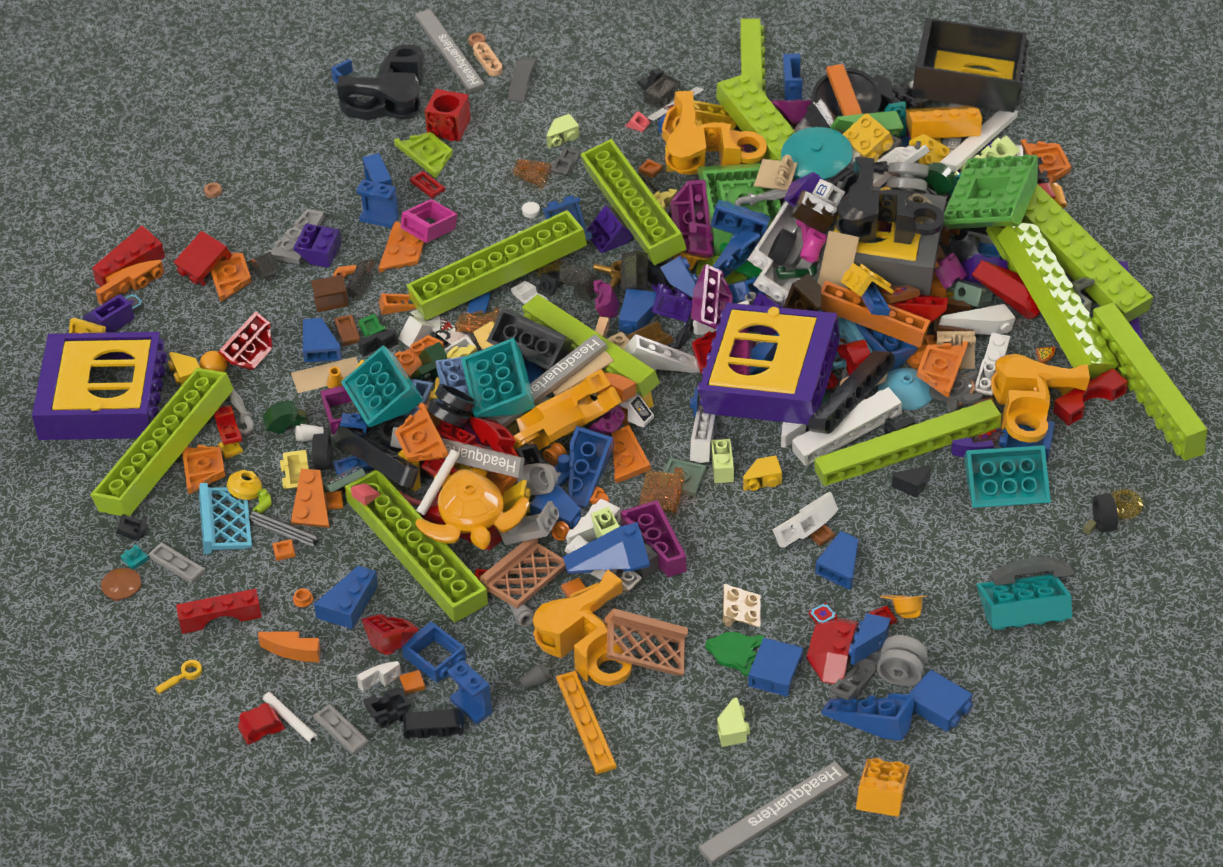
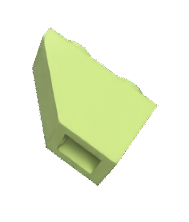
[547,114,579,148]
[711,439,734,483]
[591,506,619,538]
[717,698,750,747]

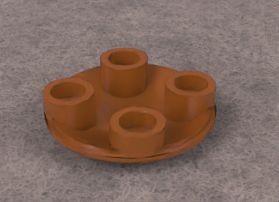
[101,568,141,601]

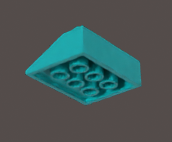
[461,338,535,418]
[341,345,424,427]
[964,445,1051,508]
[976,574,1072,630]

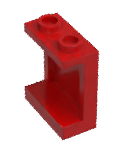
[174,231,232,286]

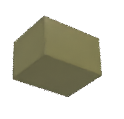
[1083,519,1097,535]

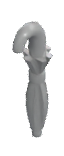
[734,189,787,207]
[229,390,254,436]

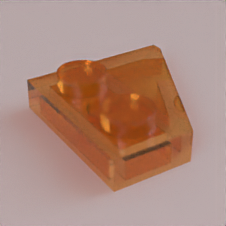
[513,159,551,189]
[455,308,500,334]

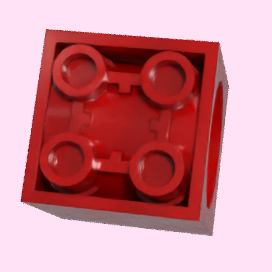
[425,89,471,141]

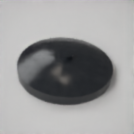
[811,68,881,117]

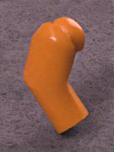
[333,265,357,279]

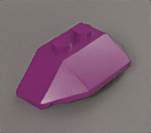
[771,100,812,125]
[670,180,712,247]
[691,264,733,329]

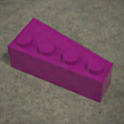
[620,500,687,577]

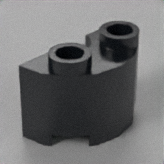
[363,687,411,728]

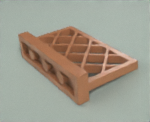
[480,538,566,609]
[605,609,688,676]

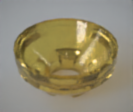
[1111,489,1143,519]

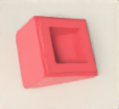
[625,111,651,132]
[351,484,380,506]

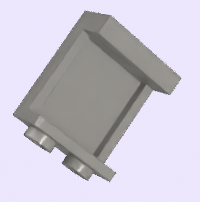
[500,501,559,545]

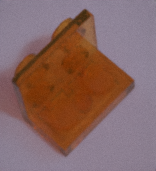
[639,467,685,513]

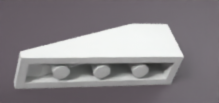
[939,304,1016,335]
[624,334,699,373]
[690,405,716,463]

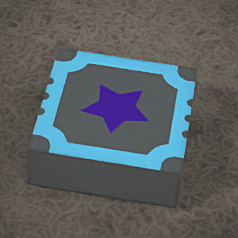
[126,293,145,313]

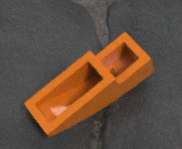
[596,373,636,403]
[258,632,321,662]

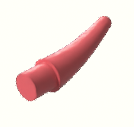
[399,490,421,506]

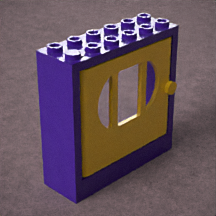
[697,303,841,425]
[32,332,167,440]

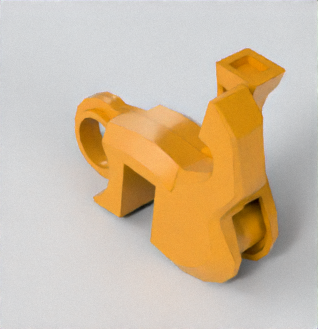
[662,91,767,175]
[991,354,1090,443]
[513,369,622,451]
[532,569,632,686]

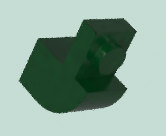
[917,162,958,195]
[411,342,447,381]
[263,400,310,434]

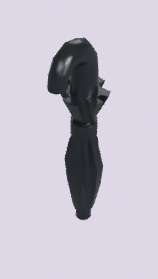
[674,310,694,350]

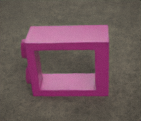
[401,199,457,243]

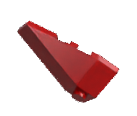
[971,260,1040,320]

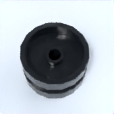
[427,384,477,427]

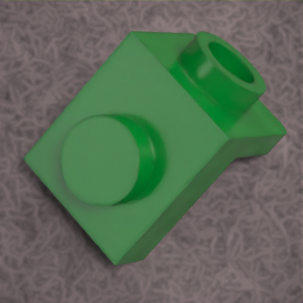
[358,314,386,337]

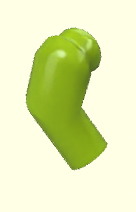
[253,489,272,514]

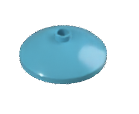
[878,368,933,410]

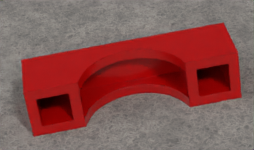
[1053,368,1128,426]
[176,588,262,634]

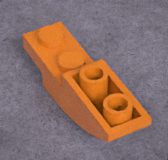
[95,260,164,305]

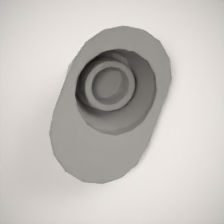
[517,463,561,495]

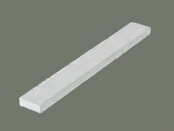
[940,110,1018,172]

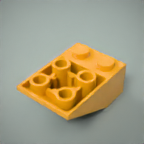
[856,758,909,817]

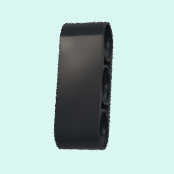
[403,709,464,739]

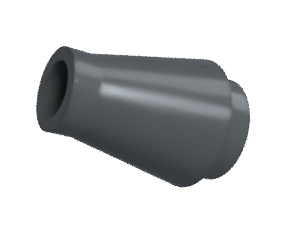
[519,663,551,690]

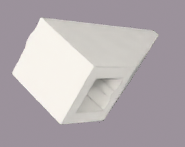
[566,499,621,545]

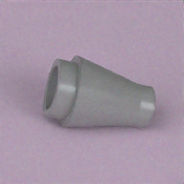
[509,599,534,627]

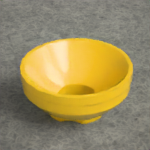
[227,470,262,500]

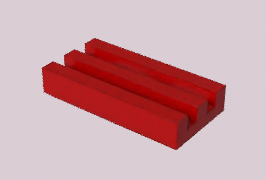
[410,171,446,199]

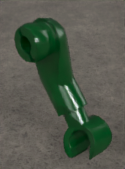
[776,265,817,280]

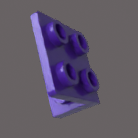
[651,283,692,322]

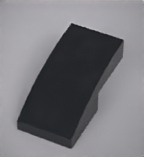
[358,330,398,357]

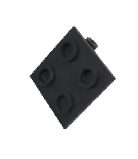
[892,82,925,109]

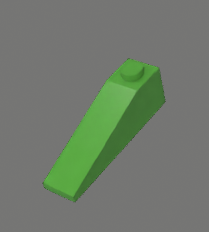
[830,111,904,138]

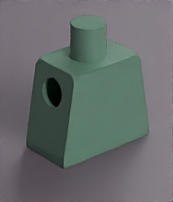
[947,280,994,307]

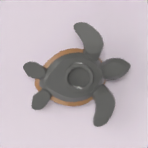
[929,369,983,413]

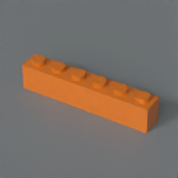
[820,280,930,348]

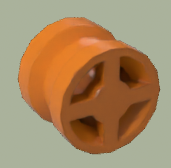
[543,442,567,466]

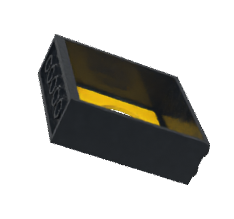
[911,18,1029,113]

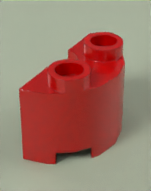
[837,339,871,376]
[238,703,285,745]

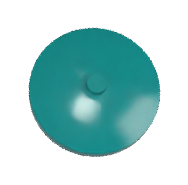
[781,127,853,181]

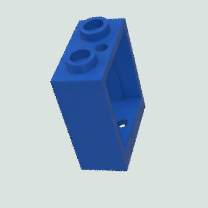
[362,153,392,186]
[402,621,466,683]

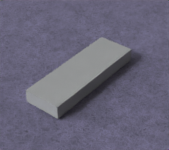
[148,542,206,584]
[313,704,369,755]

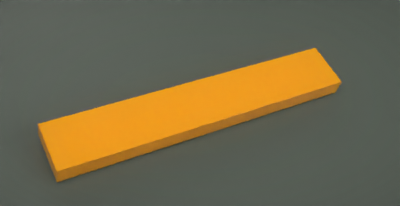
[556,671,616,775]

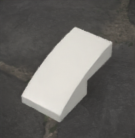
[511,281,548,304]
[357,661,401,692]

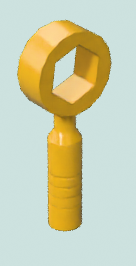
[155,660,202,694]

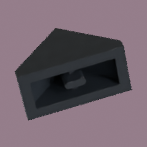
[891,466,931,498]

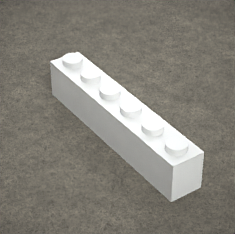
[792,387,902,466]

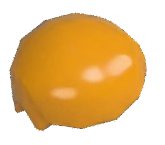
[199,351,228,372]

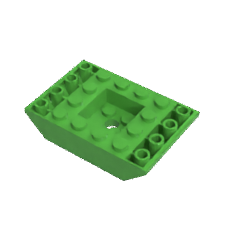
[943,154,1038,229]
[697,163,781,256]

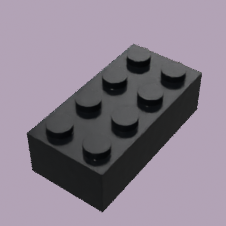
[487,307,573,370]

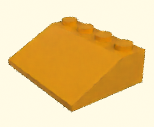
[906,106,982,139]

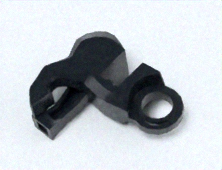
[337,44,425,121]
[836,157,945,245]

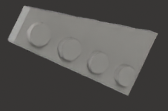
[265,209,324,265]

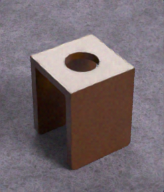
[311,275,349,312]

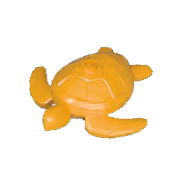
[415,467,529,550]

